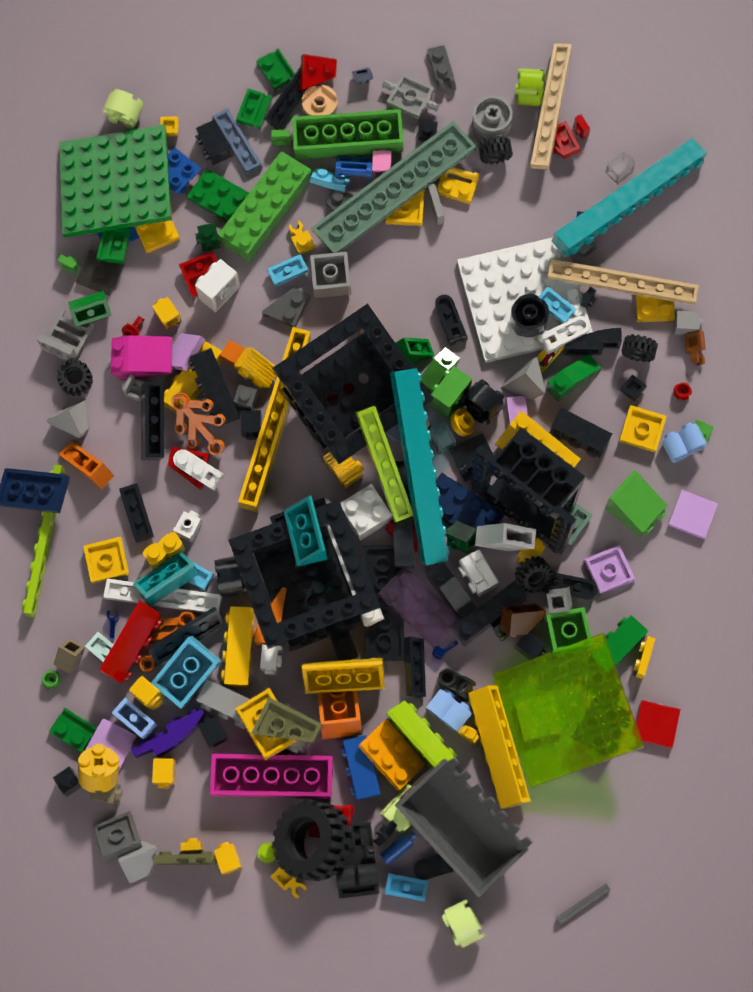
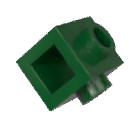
[195,223,221,252]
[446,520,477,554]

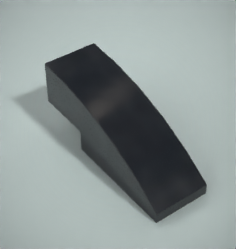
[564,328,622,355]

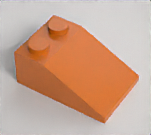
[318,691,362,739]

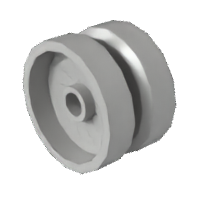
[472,95,513,141]

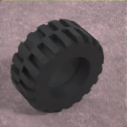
[272,800,352,881]

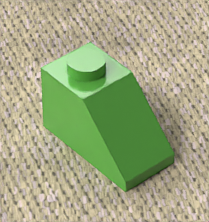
[421,347,460,392]

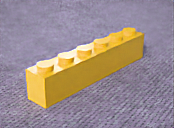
[468,685,531,809]

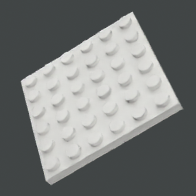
[457,238,593,363]

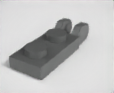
[427,45,456,94]

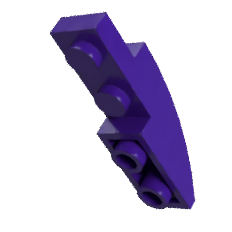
[131,709,206,758]

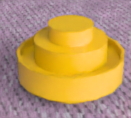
[450,408,475,437]

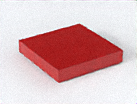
[633,700,681,749]

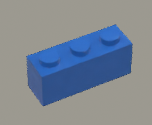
[341,735,381,802]

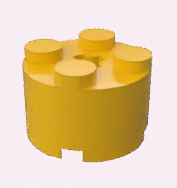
[78,744,119,793]

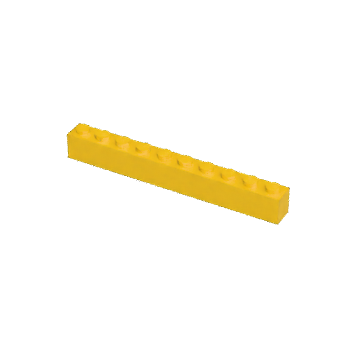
[238,327,312,513]

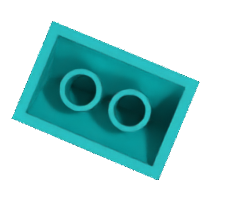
[284,496,327,566]
[133,552,198,607]

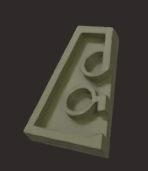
[251,697,324,743]
[154,851,217,865]

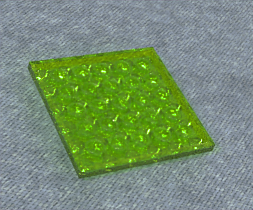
[493,633,644,788]

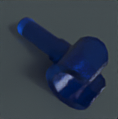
[106,610,119,639]
[432,641,459,659]

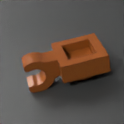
[684,330,706,366]

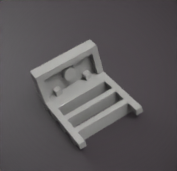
[37,309,95,362]

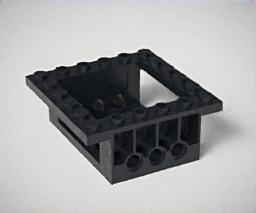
[272,303,434,464]
[471,427,586,555]
[228,500,380,652]

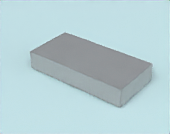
[428,183,444,225]

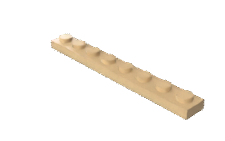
[530,43,572,170]
[547,259,699,305]

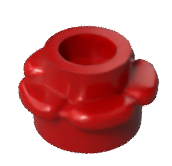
[673,382,692,401]

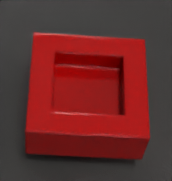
[573,114,590,140]

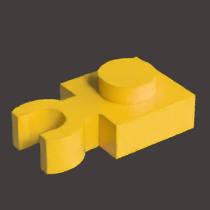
[289,221,316,255]
[458,725,479,745]
[270,866,307,898]

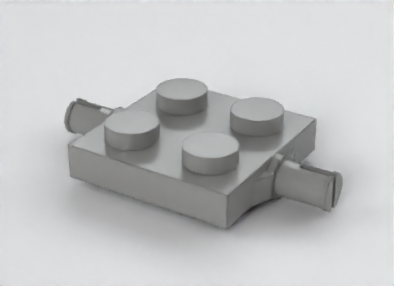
[382,73,440,120]

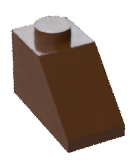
[500,604,546,638]

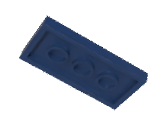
[0,468,70,513]
[435,472,505,529]

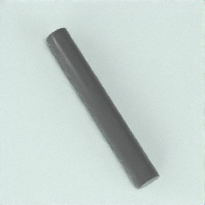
[556,884,610,925]

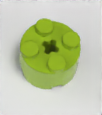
[515,68,545,106]

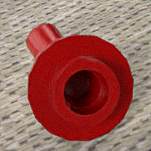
[122,316,145,336]

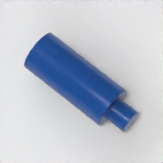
[380,831,418,866]

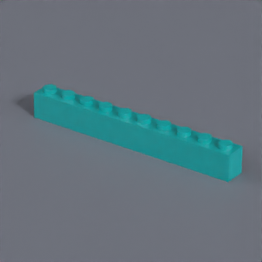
[552,138,707,257]
[390,368,450,565]

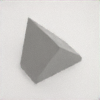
[501,357,546,400]
[47,400,89,438]
[118,841,157,884]

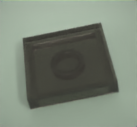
[76,250,125,296]

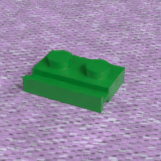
[256,48,295,91]
[236,88,273,130]
[97,228,131,264]
[48,707,97,753]

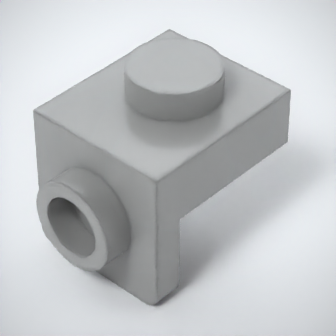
[122,374,144,402]

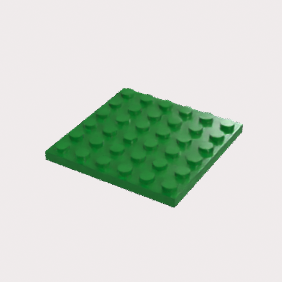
[59,124,172,238]

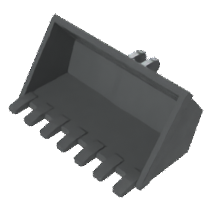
[395,757,532,897]

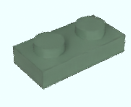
[568,504,593,547]

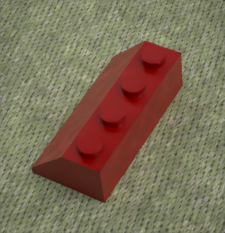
[99,600,162,685]

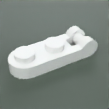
[538,316,590,354]
[173,450,225,490]

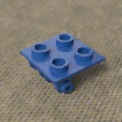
[168,147,202,194]

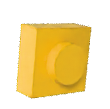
[160,116,179,136]
[181,838,203,852]

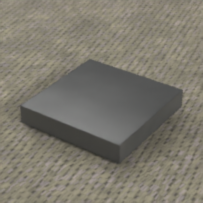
[93,811,142,863]

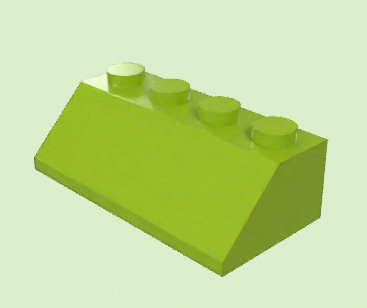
[386,700,457,769]

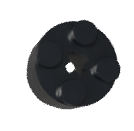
[510,294,549,337]
[460,379,504,425]
[215,556,247,597]

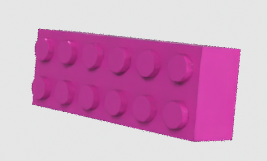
[210,754,333,799]

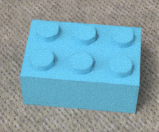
[151,636,222,708]

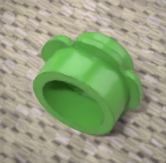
[42,670,61,689]

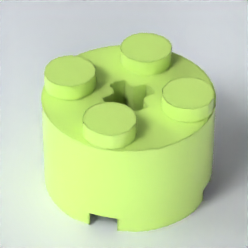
[103,89,144,129]
[442,899,485,948]

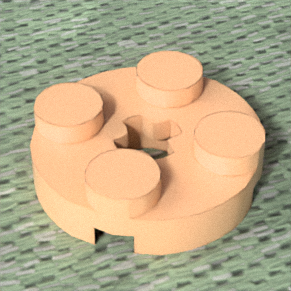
[302,85,338,116]

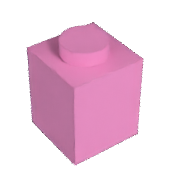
[372,149,391,179]

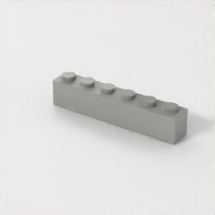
[196,679,310,754]

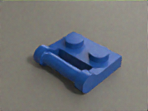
[335,156,373,179]

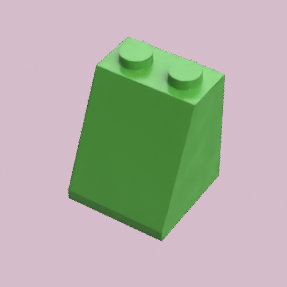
[605,470,667,538]

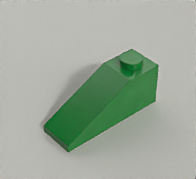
[546,354,601,402]

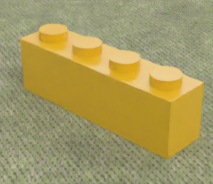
[164,341,222,415]
[221,606,255,688]

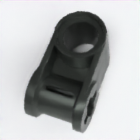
[437,668,477,701]

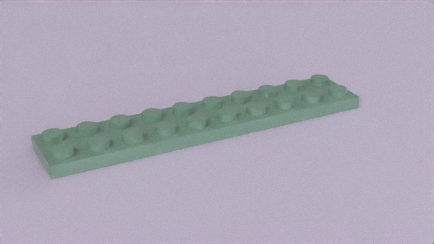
[311,121,477,253]

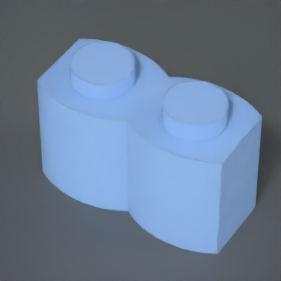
[661,423,708,463]
[426,689,472,734]

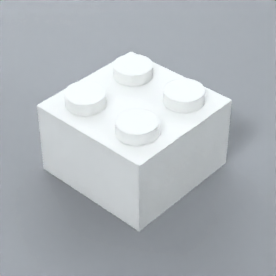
[195,259,240,313]
[341,484,392,541]

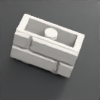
[458,550,499,597]

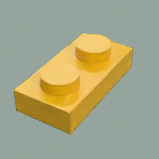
[633,636,656,679]

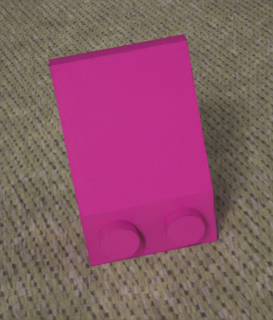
[111,336,172,381]

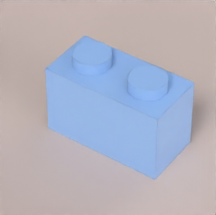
[112,698,158,740]

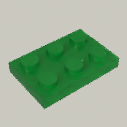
[187,168,249,222]

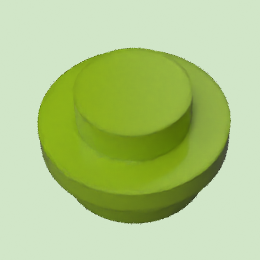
[258,842,275,863]

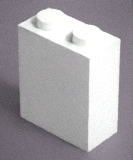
[475,523,536,551]

